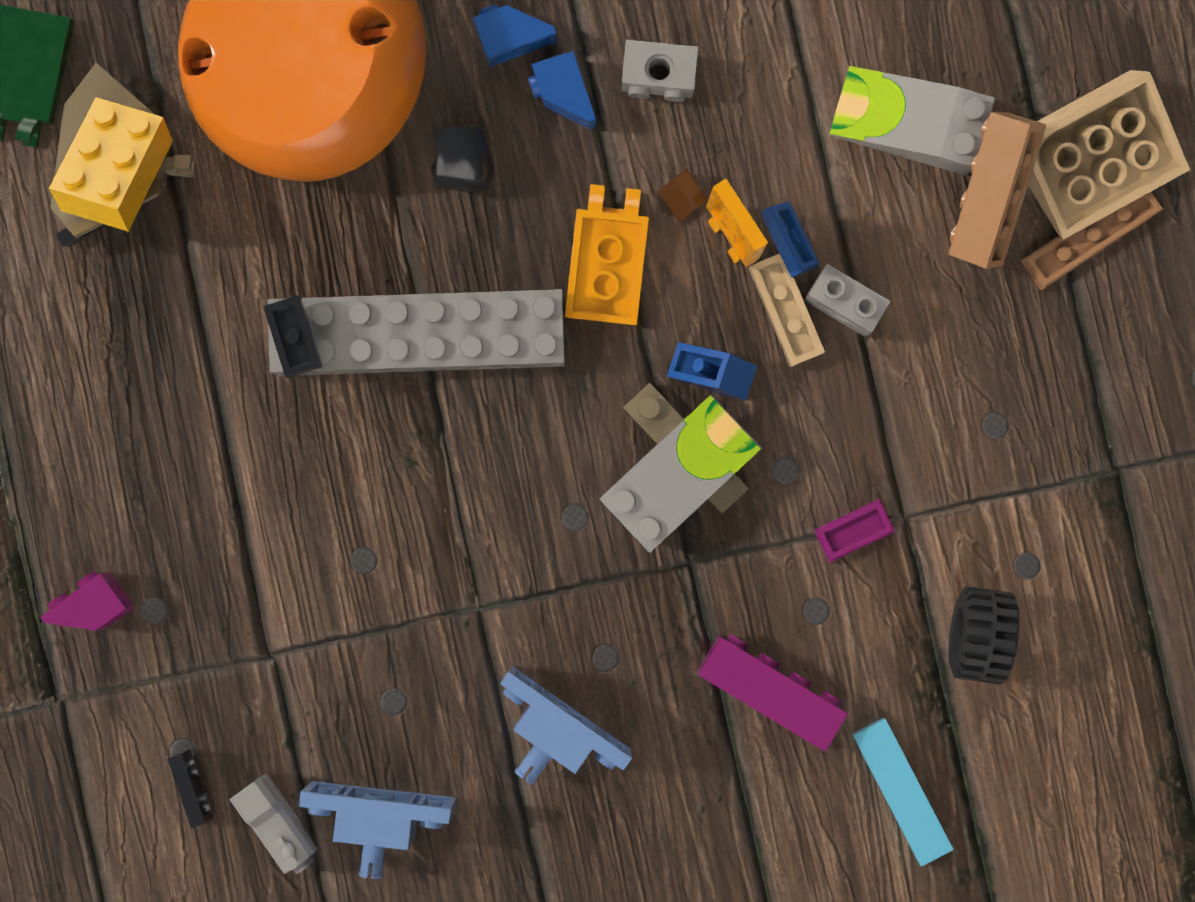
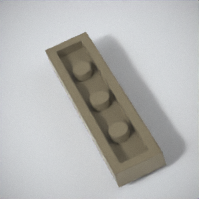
[623,383,749,514]

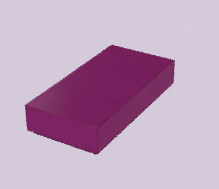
[813,499,895,563]

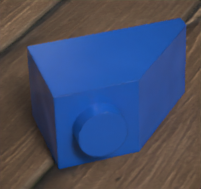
[473,5,557,67]
[528,51,596,129]
[667,342,757,401]

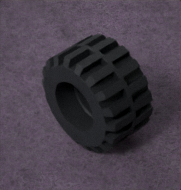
[948,586,1020,685]

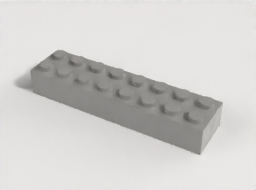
[268,289,565,376]

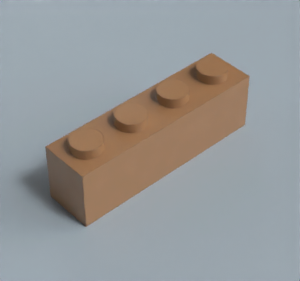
[948,112,1046,269]

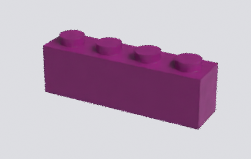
[697,634,848,752]

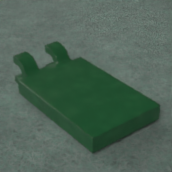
[0,4,74,148]

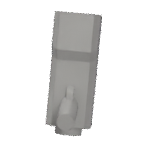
[229,773,317,874]

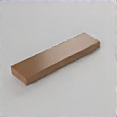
[1021,192,1164,290]

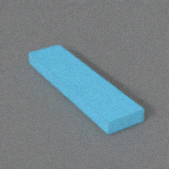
[852,718,954,867]

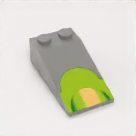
[829,66,995,176]
[600,394,762,553]

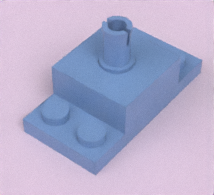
[500,666,632,785]
[299,781,457,879]

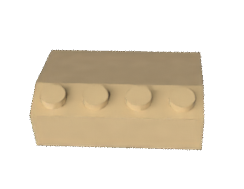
[1028,70,1190,239]

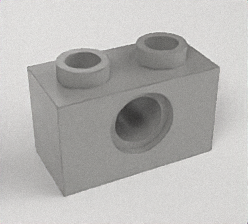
[621,40,698,102]
[803,264,890,337]

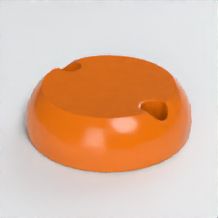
[178,0,426,182]

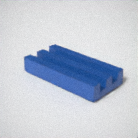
[760,201,820,278]

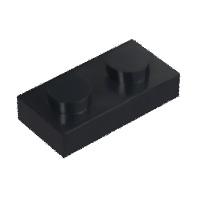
[263,295,323,378]
[167,749,214,829]

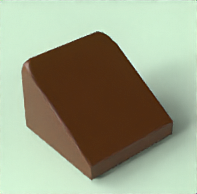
[657,169,708,223]

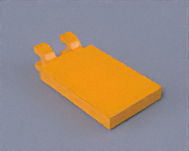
[706,179,768,267]
[565,184,649,326]

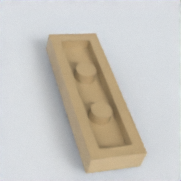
[748,253,825,367]

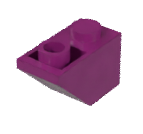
[40,571,135,631]

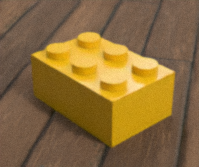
[49,97,173,232]

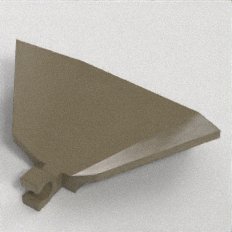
[50,63,196,238]

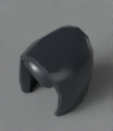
[431,127,495,193]

